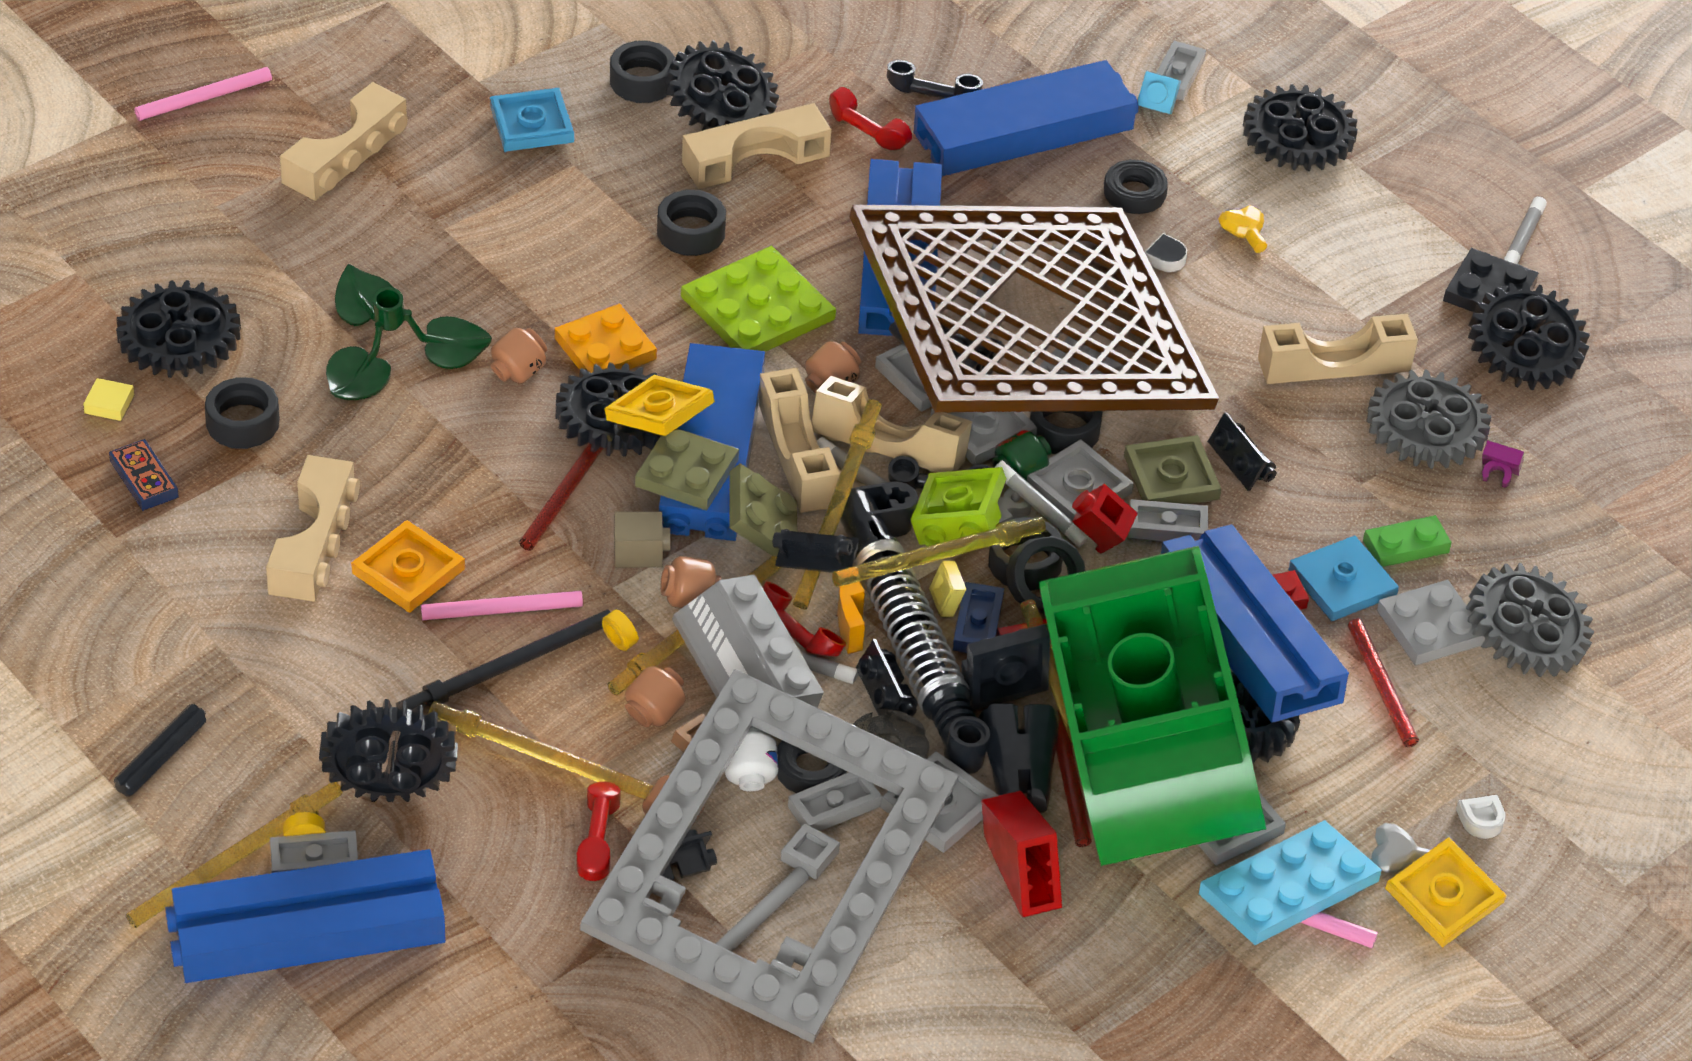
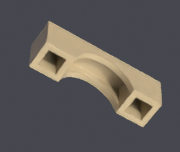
[280,82,408,201]
[682,103,831,189]
[1258,314,1418,384]
[759,367,840,513]
[811,376,972,473]
[266,455,360,602]

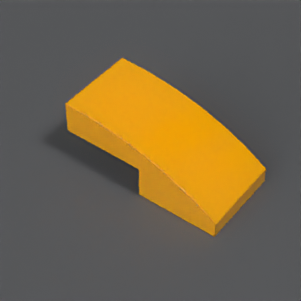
[837,568,865,654]

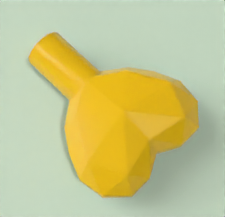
[1218,205,1267,253]

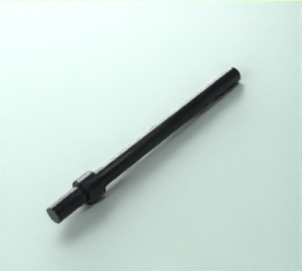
[396,609,610,710]

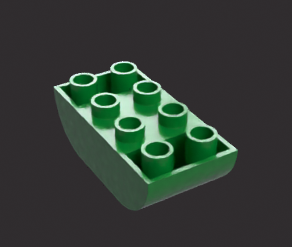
[1039,546,1266,866]

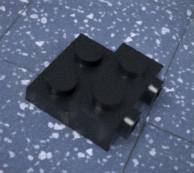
[961,624,1050,710]

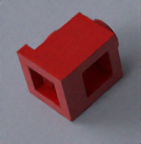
[1072,483,1138,554]

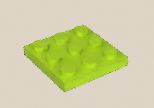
[681,245,836,352]

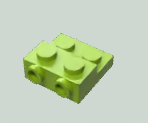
[911,467,1006,548]

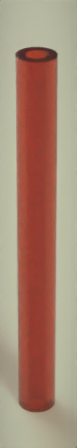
[519,443,604,551]
[1348,618,1419,747]
[1056,710,1092,847]

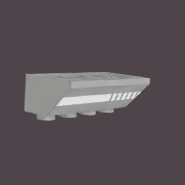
[672,574,824,708]

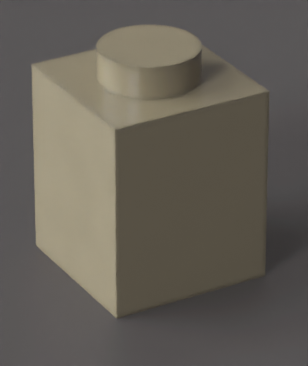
[614,512,670,568]

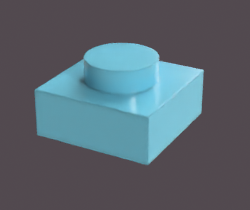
[1138,71,1181,114]

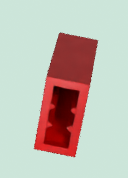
[981,791,1062,917]

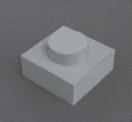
[781,823,840,880]

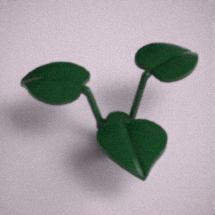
[326,264,492,400]

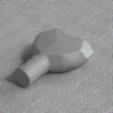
[1371,823,1430,873]

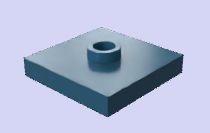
[490,88,574,152]
[1288,535,1399,621]

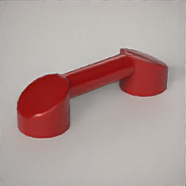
[829,87,912,150]
[762,581,846,657]
[576,781,621,881]

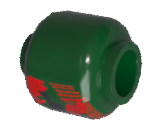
[992,430,1051,481]

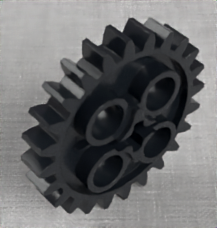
[665,40,779,131]
[1243,84,1358,172]
[116,280,241,378]
[1468,282,1590,390]
[555,363,661,457]
[319,699,458,802]

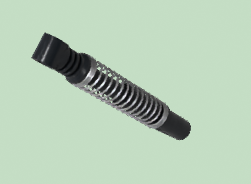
[835,482,990,774]

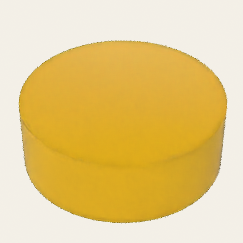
[602,609,639,651]
[282,812,326,836]

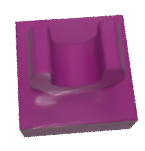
[1482,440,1524,488]

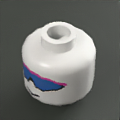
[724,726,778,791]

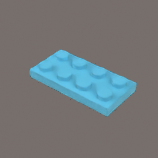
[1199,820,1382,945]

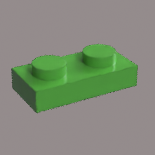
[1363,515,1452,567]

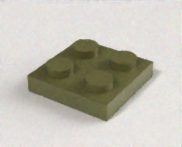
[635,428,739,511]
[1124,435,1221,504]
[729,463,797,559]

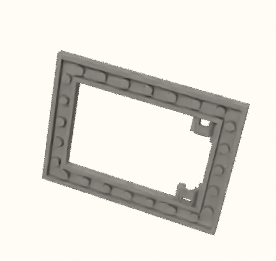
[580,669,959,1044]

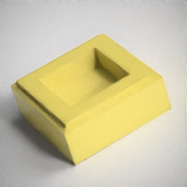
[83,378,134,421]
[929,561,966,617]

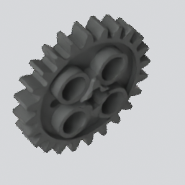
[1366,370,1491,469]
[1466,563,1594,677]

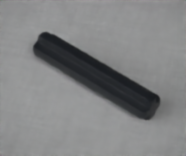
[114,704,207,797]

